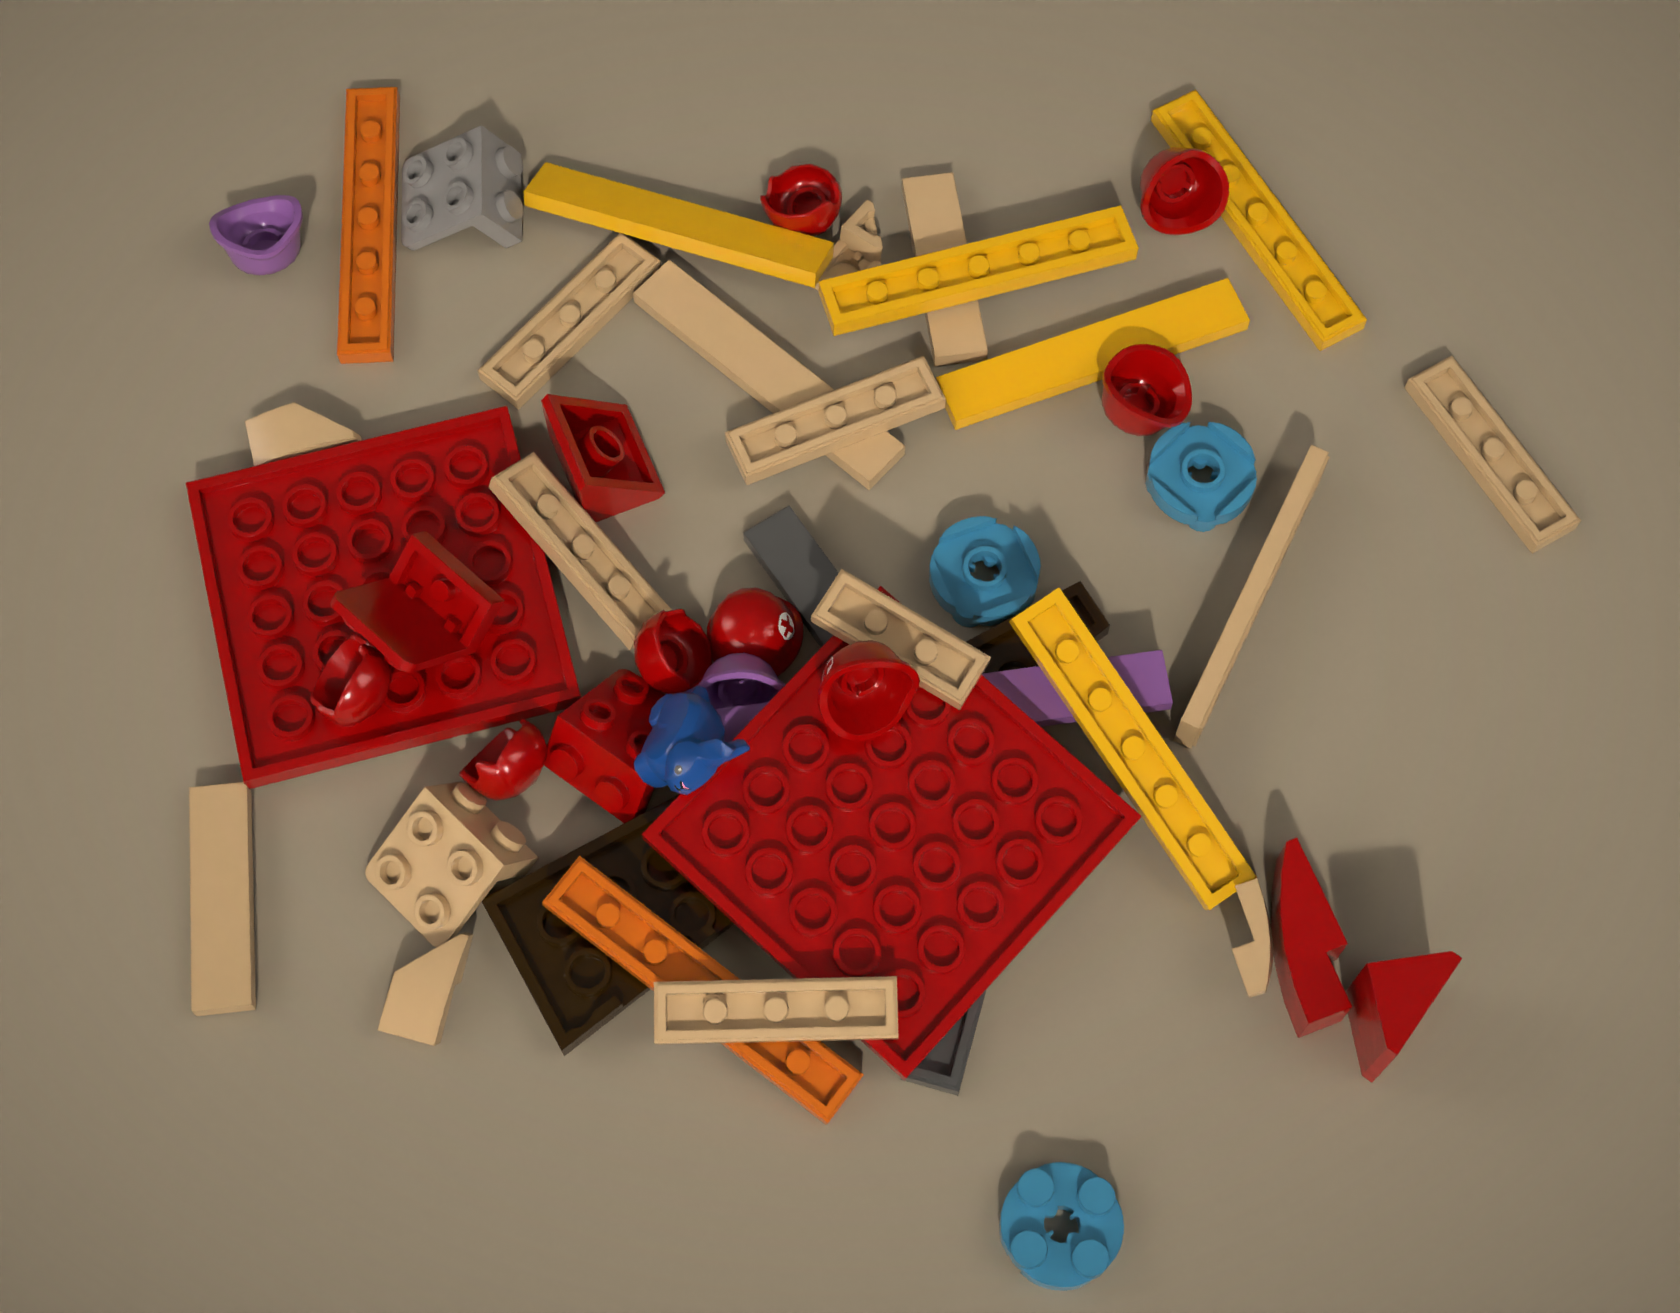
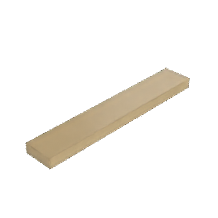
[633,260,905,490]
[1173,445,1330,749]

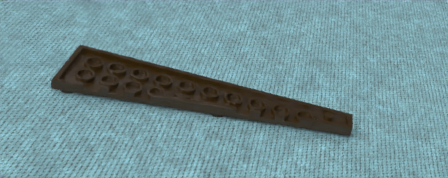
[482,581,1110,1056]

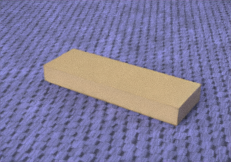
[811,569,991,710]

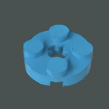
[1145,422,1257,532]
[929,516,1041,628]
[999,1162,1124,1291]

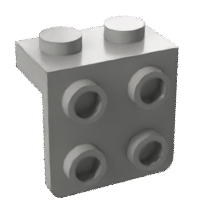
[401,125,524,251]

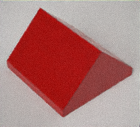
[541,394,665,522]
[1345,951,1462,1083]

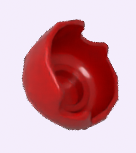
[760,164,842,237]
[634,609,712,694]
[310,634,392,726]
[458,719,548,801]

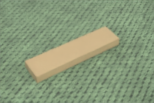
[902,172,988,366]
[477,233,661,410]
[1405,355,1581,554]
[725,356,946,485]
[489,452,672,650]
[189,782,256,1016]
[654,976,898,1045]

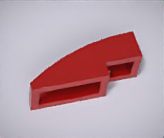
[1271,837,1352,1038]

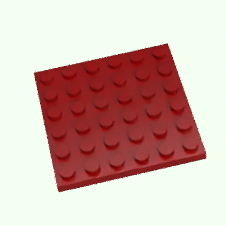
[186,406,581,789]
[642,586,1142,1081]

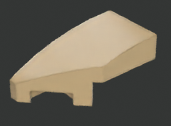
[814,200,883,291]
[245,402,362,466]
[1232,878,1274,998]
[378,932,473,1046]

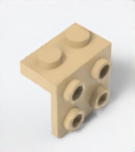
[365,781,539,947]

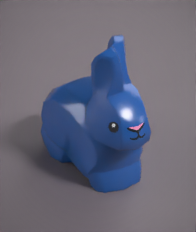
[634,685,750,795]

